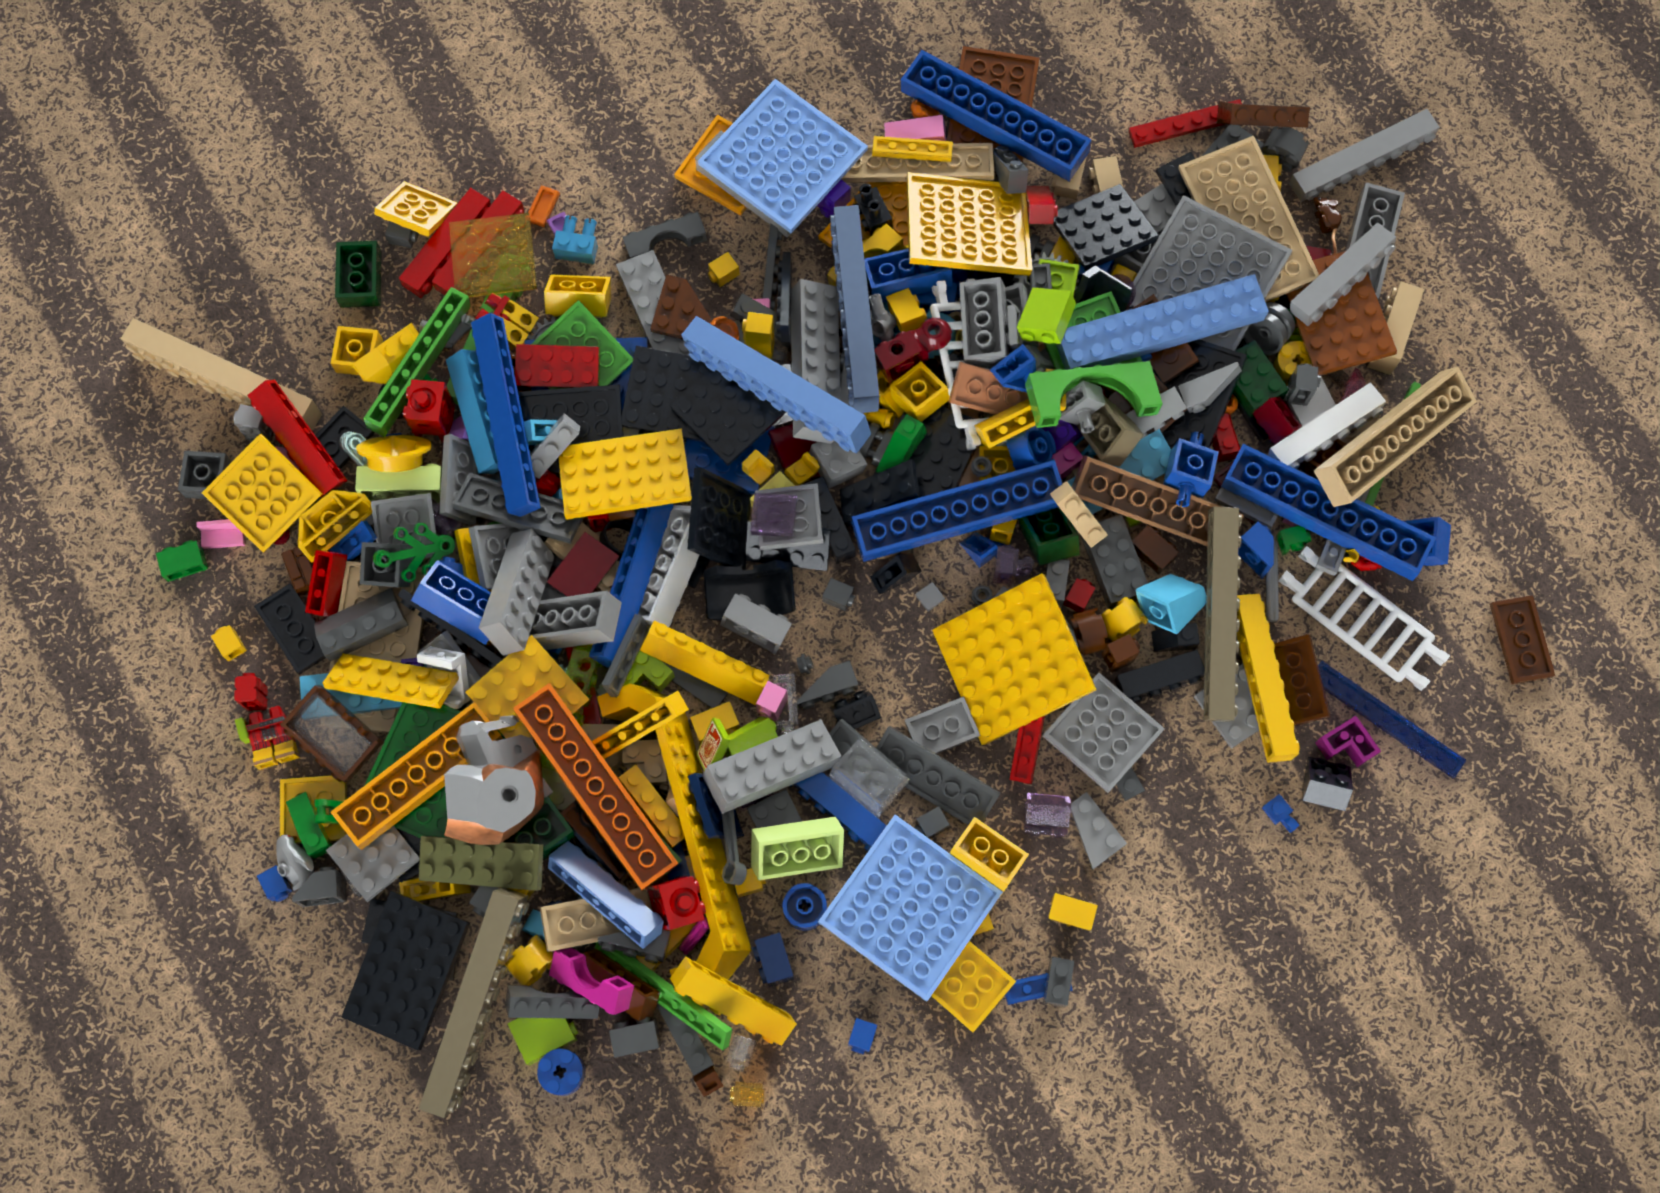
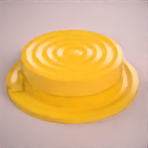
[356,435,431,472]

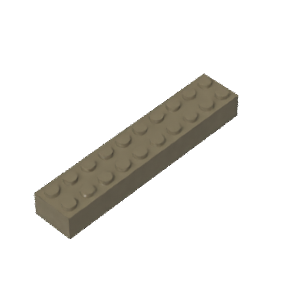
[419,888,529,1118]

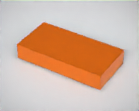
[525,185,560,228]

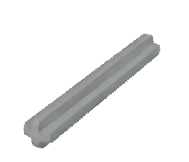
[1266,542,1279,622]

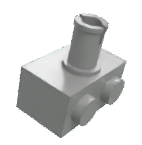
[1059,380,1105,434]

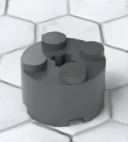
[1262,126,1309,172]

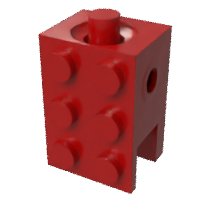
[403,379,455,442]
[646,876,706,930]

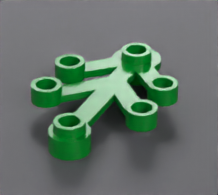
[373,522,455,582]

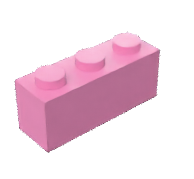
[884,115,946,141]

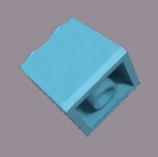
[1135,574,1206,634]

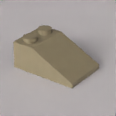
[1076,395,1143,467]

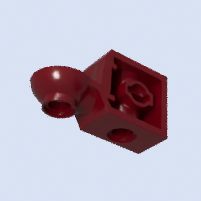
[874,317,952,383]

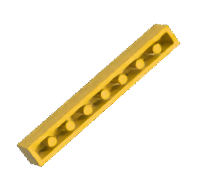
[1236,594,1300,763]

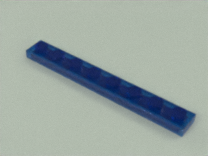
[1318,660,1466,779]

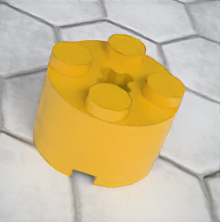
[1273,341,1311,386]
[1101,597,1148,642]
[505,935,554,986]

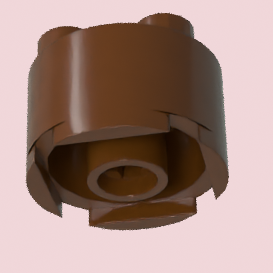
[1068,608,1109,656]

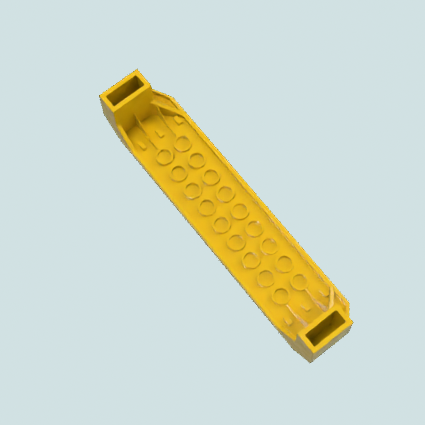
[597,683,752,979]

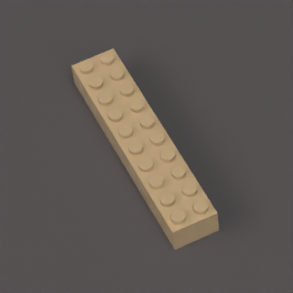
[121,318,322,431]
[1314,366,1477,507]

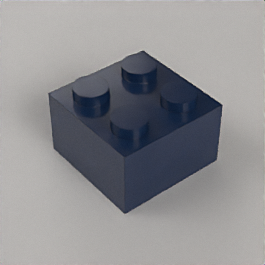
[752,932,794,988]

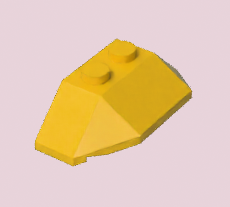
[352,323,419,384]
[298,490,372,563]

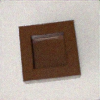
[693,1066,723,1097]

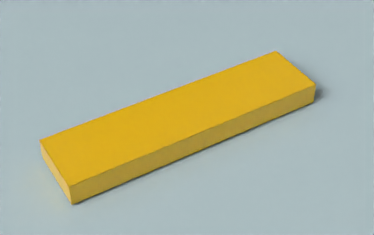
[872,136,953,162]

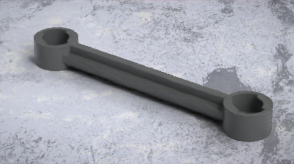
[722,809,747,885]

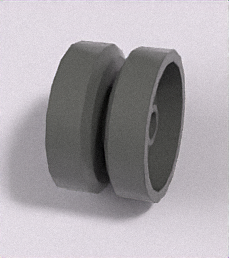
[1243,302,1295,355]

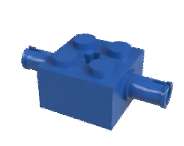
[1163,432,1219,507]

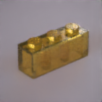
[730,1082,765,1110]

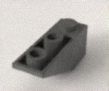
[993,146,1029,194]
[796,661,858,710]
[598,929,670,964]

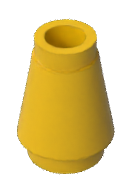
[864,409,895,429]

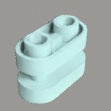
[339,432,367,466]

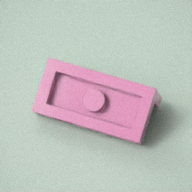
[197,519,245,549]

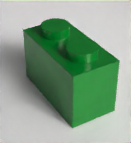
[156,540,208,582]

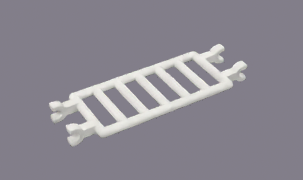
[930,279,1010,450]
[1279,546,1450,691]

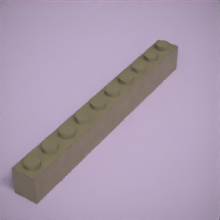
[1203,506,1242,722]

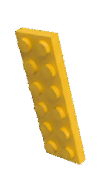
[322,653,459,709]

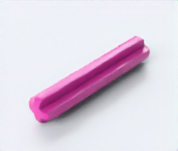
[679,917,709,955]

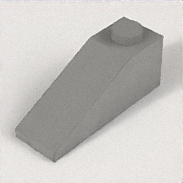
[1178,362,1242,413]

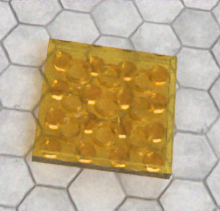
[449,213,537,297]

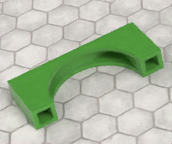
[1025,361,1163,428]

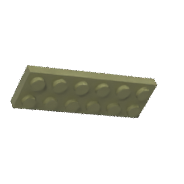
[419,836,543,891]

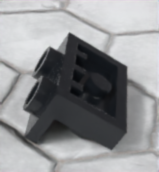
[830,690,882,729]

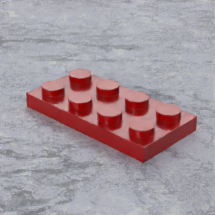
[515,344,600,388]

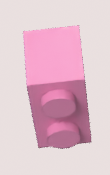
[756,681,788,722]

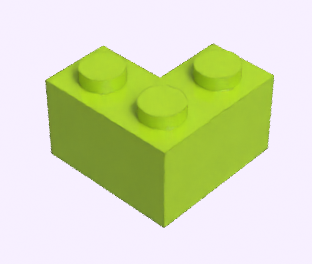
[623,651,675,692]

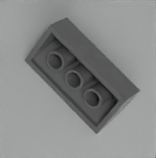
[314,587,409,661]

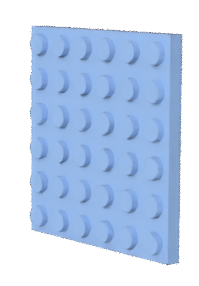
[698,79,868,233]
[818,815,1003,1002]

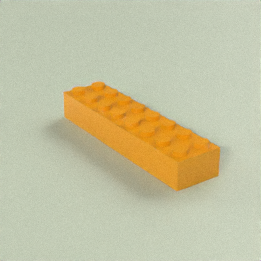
[331,702,503,850]

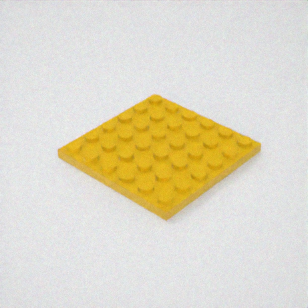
[906,172,1032,276]
[932,573,1096,745]

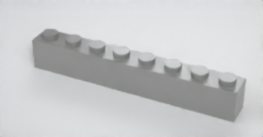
[1289,109,1440,202]

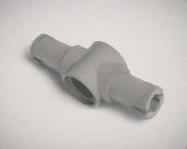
[869,294,897,342]

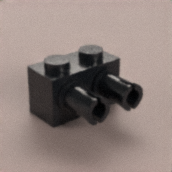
[853,184,893,236]

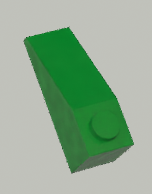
[875,414,927,473]
[286,792,332,859]

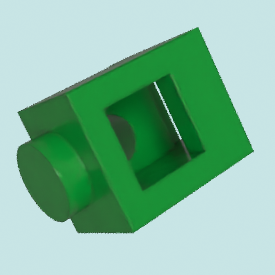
[1276,526,1311,556]

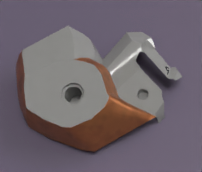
[439,715,544,845]

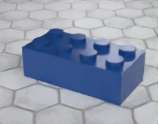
[864,248,953,303]
[411,560,491,645]

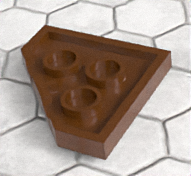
[650,274,712,340]

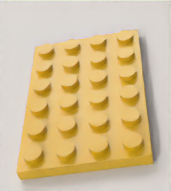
[558,428,692,519]

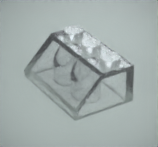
[829,738,910,819]

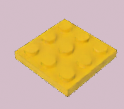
[374,181,457,237]
[280,775,347,844]
[931,941,1016,1033]

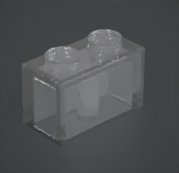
[726,1034,757,1072]

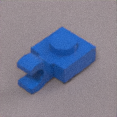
[1262,794,1300,833]

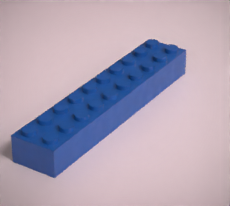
[901,50,1092,182]
[1221,444,1436,581]
[851,460,1062,562]

